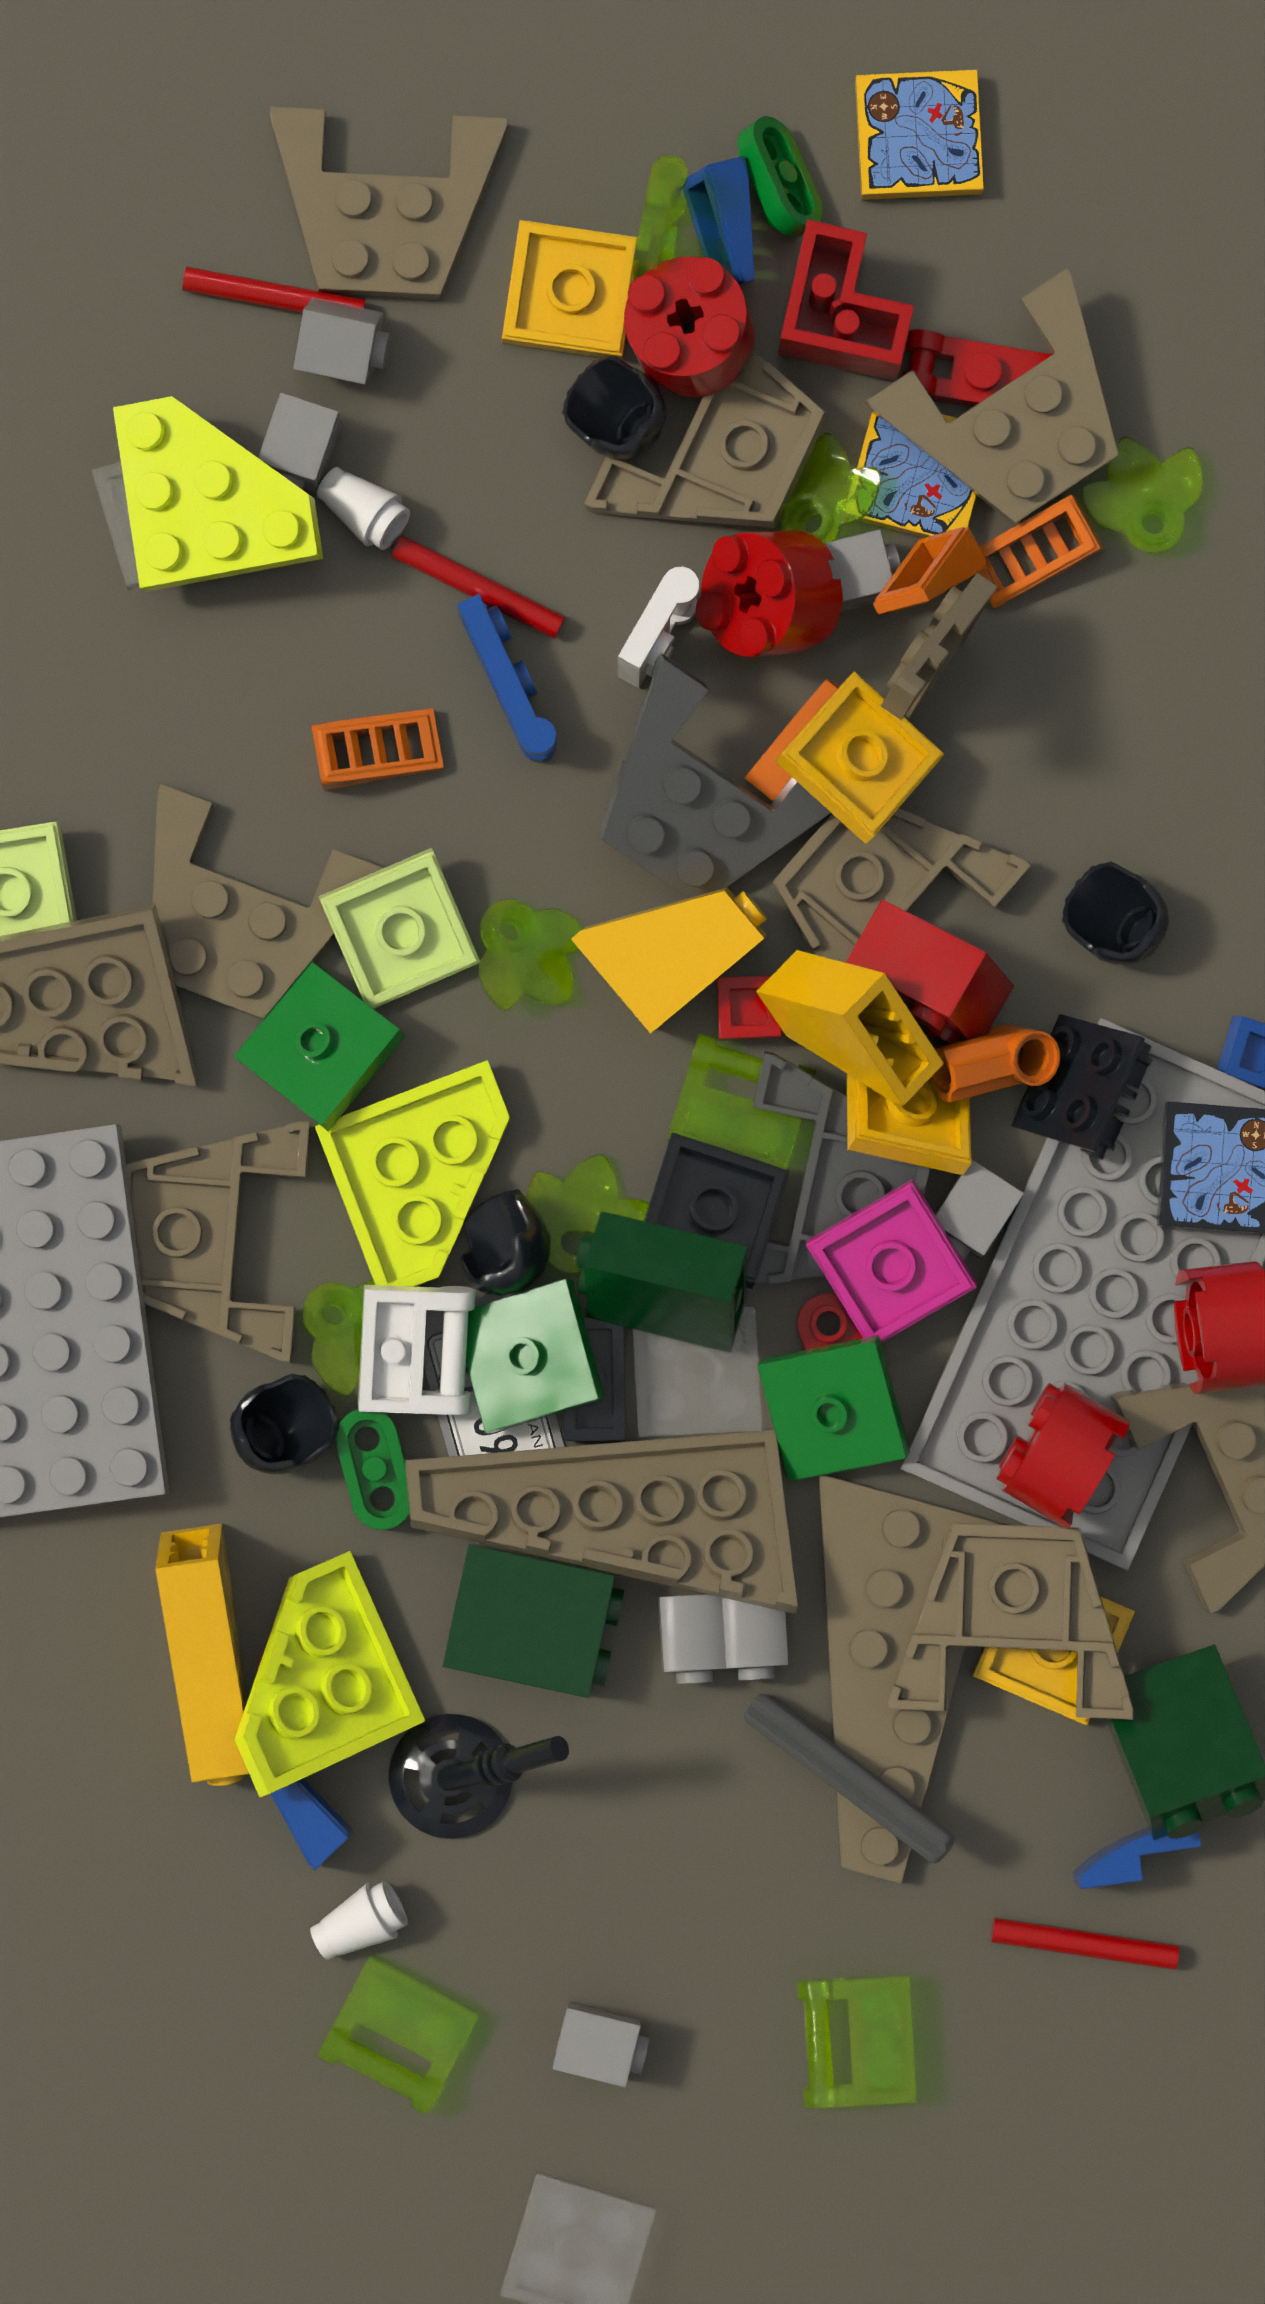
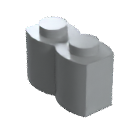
[658,1594,789,1684]

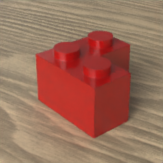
[778,219,914,381]
[845,899,1014,1045]

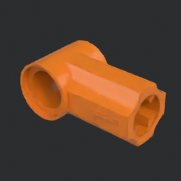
[929,1024,1060,1102]

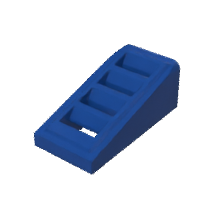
[681,156,755,288]
[271,1779,352,1871]

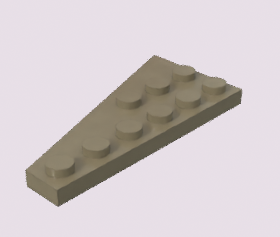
[0,904,199,1086]
[405,1430,798,1614]
[818,1475,998,1884]

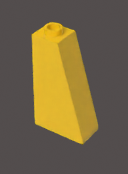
[155,1523,249,1786]

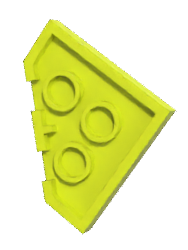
[113,396,323,592]
[315,1060,510,1287]
[234,1551,425,1797]

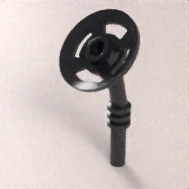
[389,1714,569,1839]

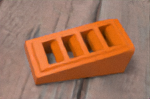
[979,494,1104,609]
[873,527,987,614]
[311,708,444,791]

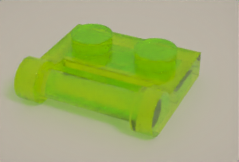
[633,155,688,281]
[667,1033,817,1170]
[316,1955,480,2115]
[796,1974,917,2108]

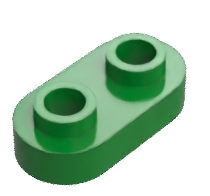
[737,116,823,238]
[336,1409,409,1530]

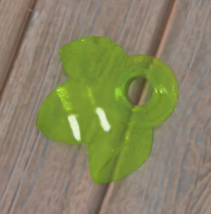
[781,433,881,543]
[1083,436,1202,554]
[478,899,583,1011]
[526,1154,649,1273]
[302,1280,375,1396]

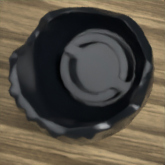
[562,355,666,459]
[1062,861,1169,966]
[459,1189,551,1296]
[230,1374,339,1474]

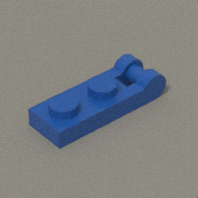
[457,594,557,763]

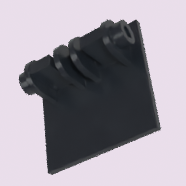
[1011,1014,1153,1160]

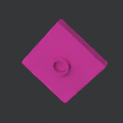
[806,1178,977,1343]

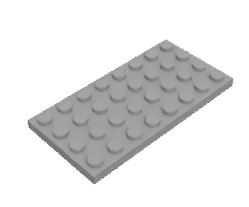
[900,1018,1265,1571]

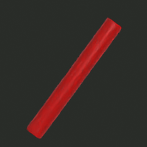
[182,267,366,313]
[391,535,566,639]
[991,1917,1179,1970]

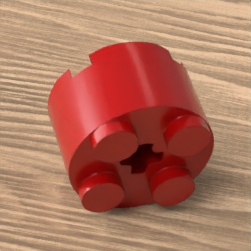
[624,256,756,398]
[695,530,843,657]
[1174,1261,1265,1394]
[996,1383,1131,1529]

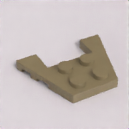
[270,106,508,300]
[865,268,1119,524]
[584,321,827,528]
[881,573,997,720]
[152,784,383,1020]
[772,808,1031,1008]
[126,1121,311,1362]
[1110,1383,1265,1614]
[888,1523,1134,1720]

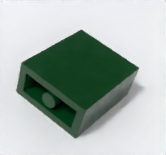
[576,1211,747,1353]
[442,1544,624,1698]
[1105,1644,1265,1840]

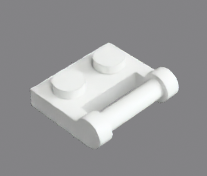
[618,566,699,688]
[358,1285,476,1415]

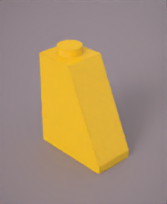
[571,887,767,1034]
[756,950,944,1106]

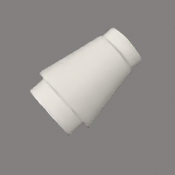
[317,467,410,550]
[310,1881,408,1960]

